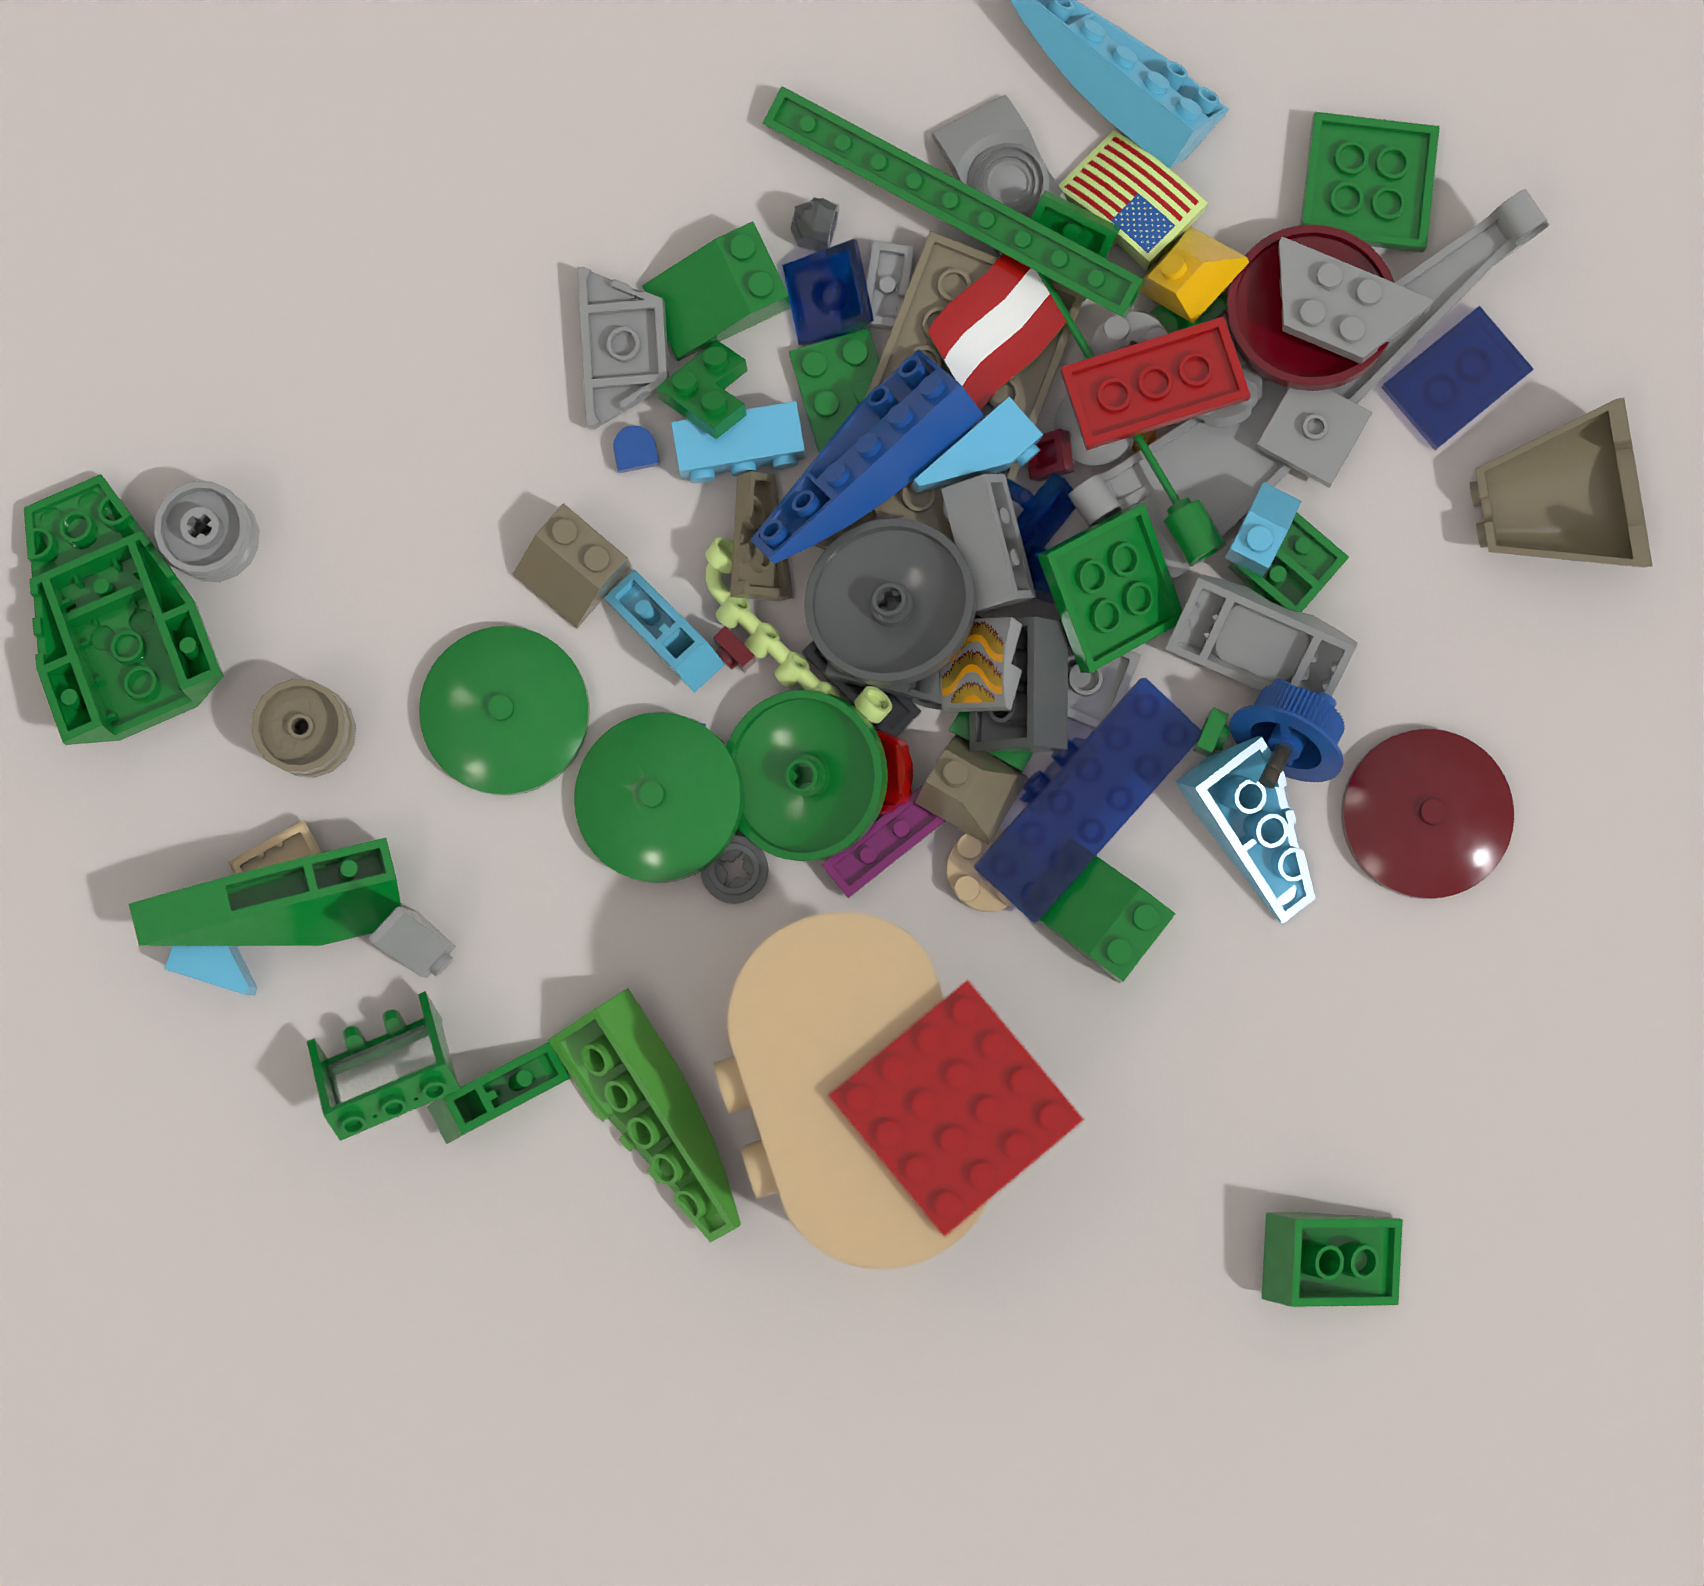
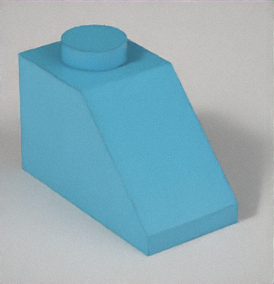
[1224,482,1301,577]
[165,946,258,996]

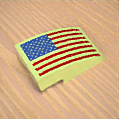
[1059,130,1208,271]

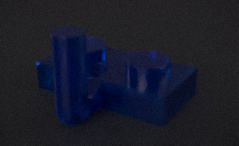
[997,472,1076,565]

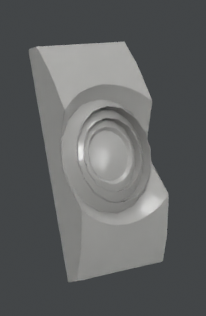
[932,95,1066,258]
[1165,574,1358,696]

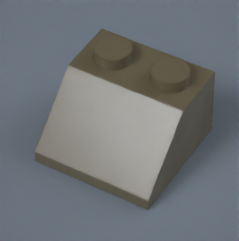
[513,503,632,629]

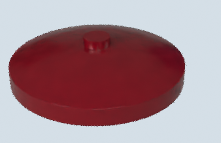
[1226,225,1394,391]
[1341,729,1514,899]

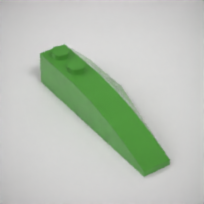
[548,988,741,1243]

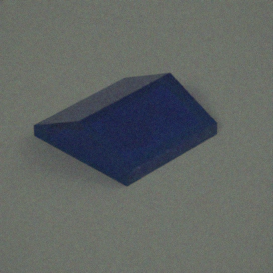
[782,239,874,346]

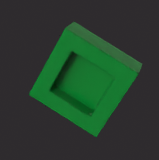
[1192,707,1230,757]

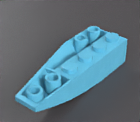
[1010,0,1229,169]

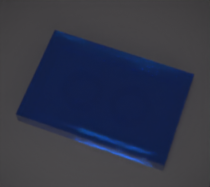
[1381,306,1534,451]

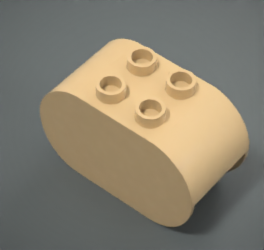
[713,912,988,1269]

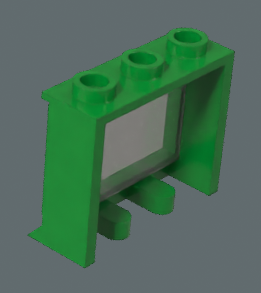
[306,991,461,1141]

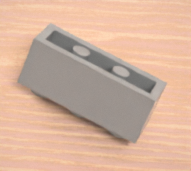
[941,474,1036,612]

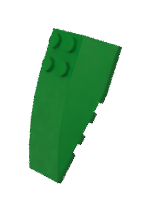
[24,474,224,745]

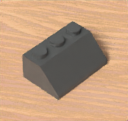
[969,616,1068,753]

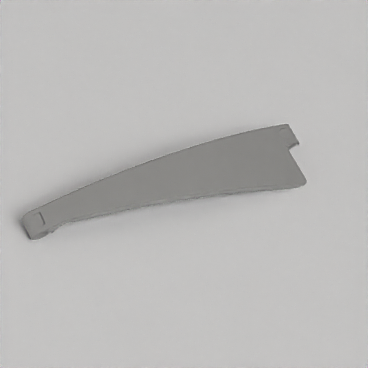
[1068,189,1550,579]

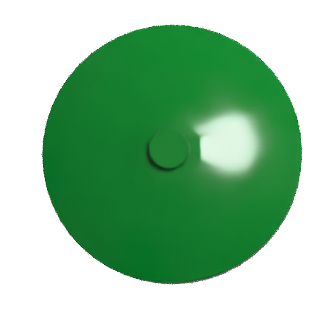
[419,626,590,796]
[727,690,888,861]
[574,712,744,883]

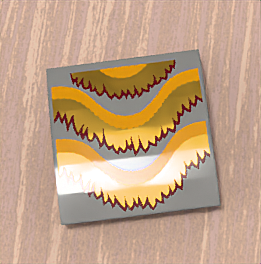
[940,617,1022,712]

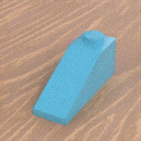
[911,397,1043,493]
[604,569,725,693]

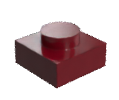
[1028,429,1074,482]
[713,626,756,673]

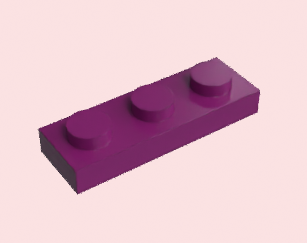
[822,785,946,899]

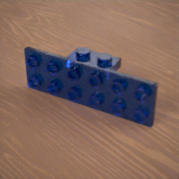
[974,678,1202,923]

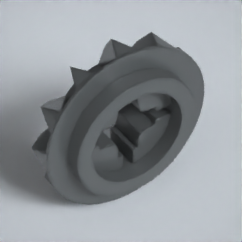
[701,835,769,904]

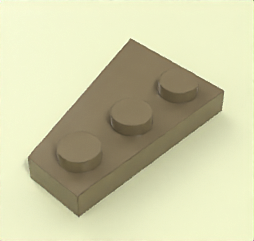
[730,471,793,601]

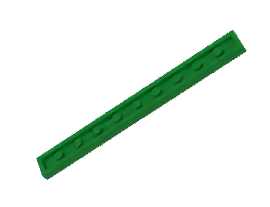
[762,86,1145,319]

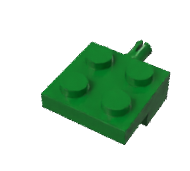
[1228,512,1349,612]

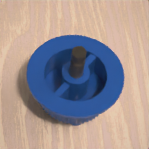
[1229,679,1345,788]

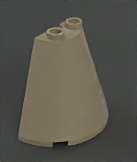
[1469,398,1653,568]

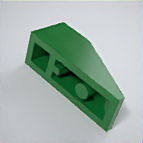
[427,1042,570,1144]

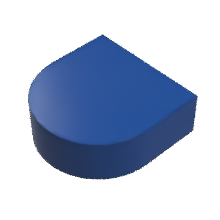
[613,426,660,474]

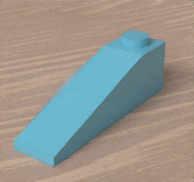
[1176,736,1315,924]

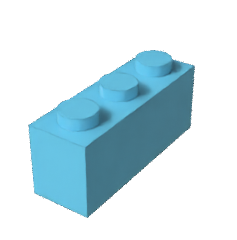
[671,401,806,484]

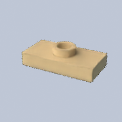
[228,820,322,874]

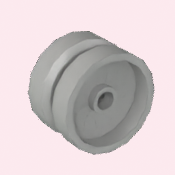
[154,481,259,582]

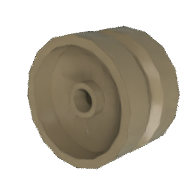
[251,679,356,778]

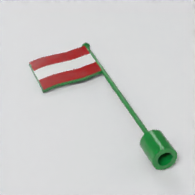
[927,254,1226,566]

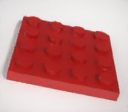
[828,979,1084,1237]

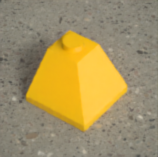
[1140,227,1249,323]

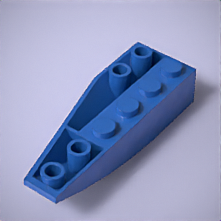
[750,349,984,564]

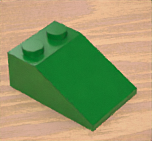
[642,221,791,361]
[1018,838,1176,983]
[1262,1212,1403,1307]

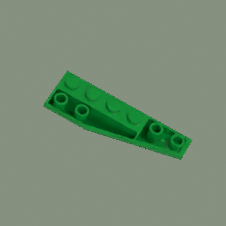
[129,838,401,946]

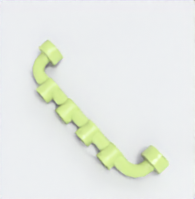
[705,537,892,723]

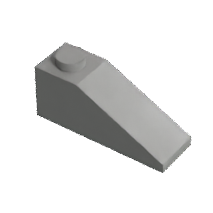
[368,906,456,978]

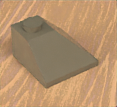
[915,735,1028,845]

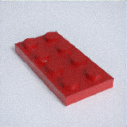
[1060,317,1251,451]

